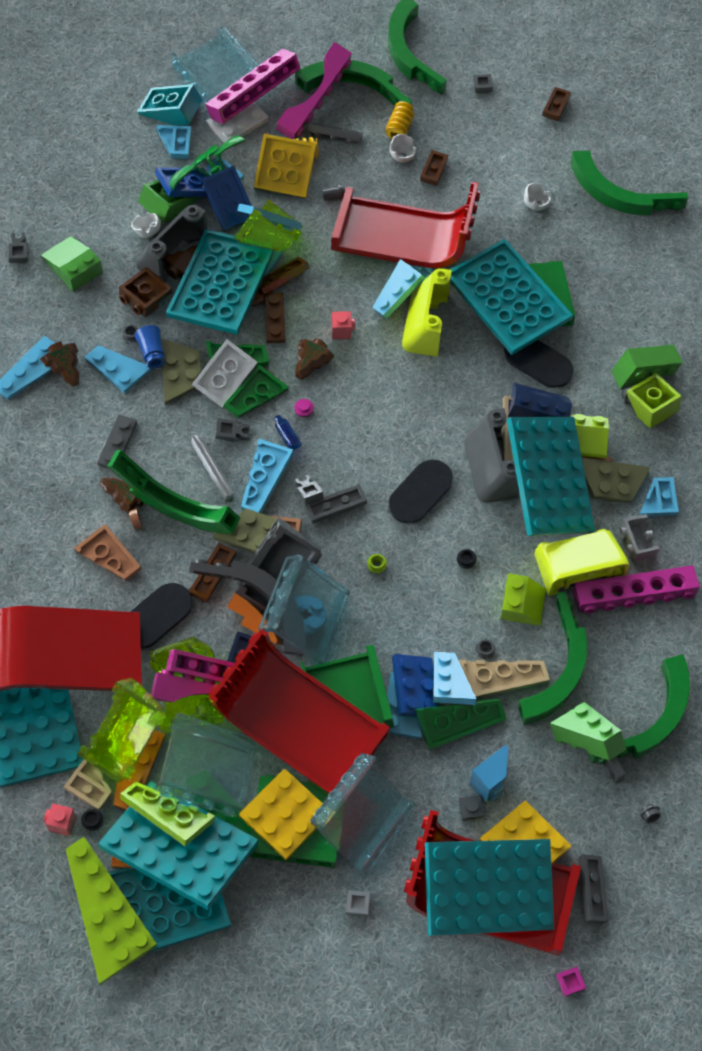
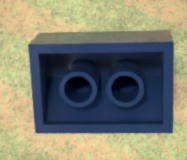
[508,383,572,417]

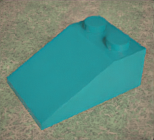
[137,84,203,126]

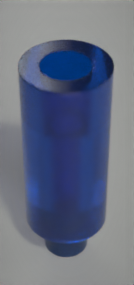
[274,415,302,450]

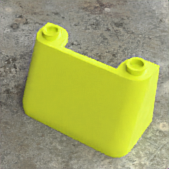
[402,269,452,357]
[534,529,630,596]

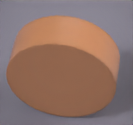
[129,509,143,530]

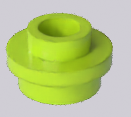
[367,554,387,574]

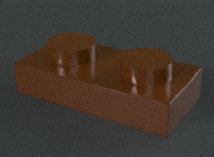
[542,87,571,121]
[420,150,449,186]

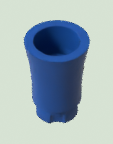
[135,325,165,369]

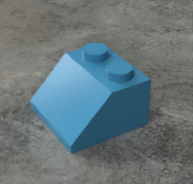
[469,745,509,803]

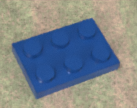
[200,165,252,231]
[155,167,207,197]
[392,654,438,717]

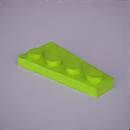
[120,782,215,846]

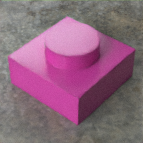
[556,967,586,997]

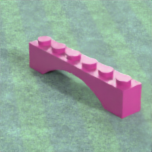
[276,42,352,139]
[150,670,216,703]

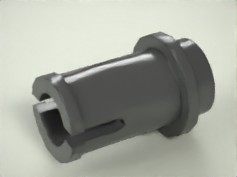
[322,184,345,201]

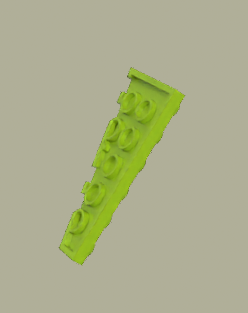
[65,837,157,986]

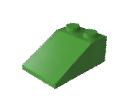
[138,180,201,223]
[41,236,103,292]

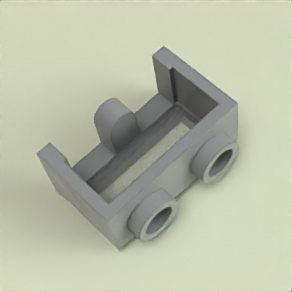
[620,514,659,561]

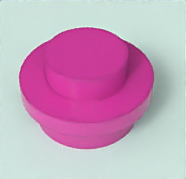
[294,399,314,417]

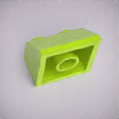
[626,373,682,429]
[570,414,609,458]
[500,573,546,626]

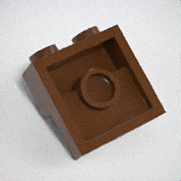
[119,267,172,318]

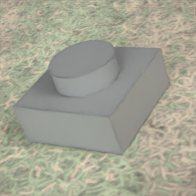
[346,890,370,917]

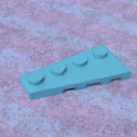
[0,336,54,400]
[241,439,294,514]

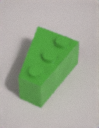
[611,344,683,389]
[550,702,627,760]

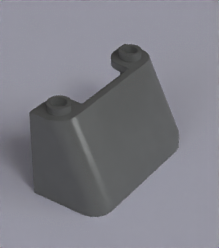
[136,205,208,281]
[464,408,519,502]
[235,518,322,618]

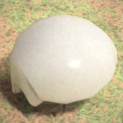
[389,134,416,163]
[524,183,551,211]
[131,212,161,239]

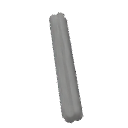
[191,436,234,501]

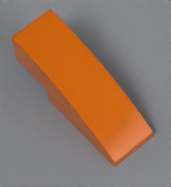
[227,593,282,645]

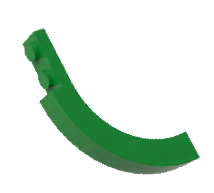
[388,0,447,94]
[295,60,412,106]
[570,150,688,216]
[107,450,241,534]
[518,592,587,725]
[589,654,690,764]

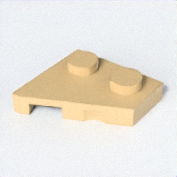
[64,753,112,811]

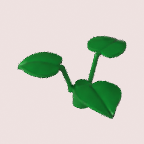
[170,135,246,190]

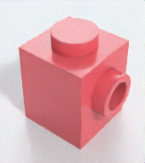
[332,311,355,339]
[44,803,76,836]

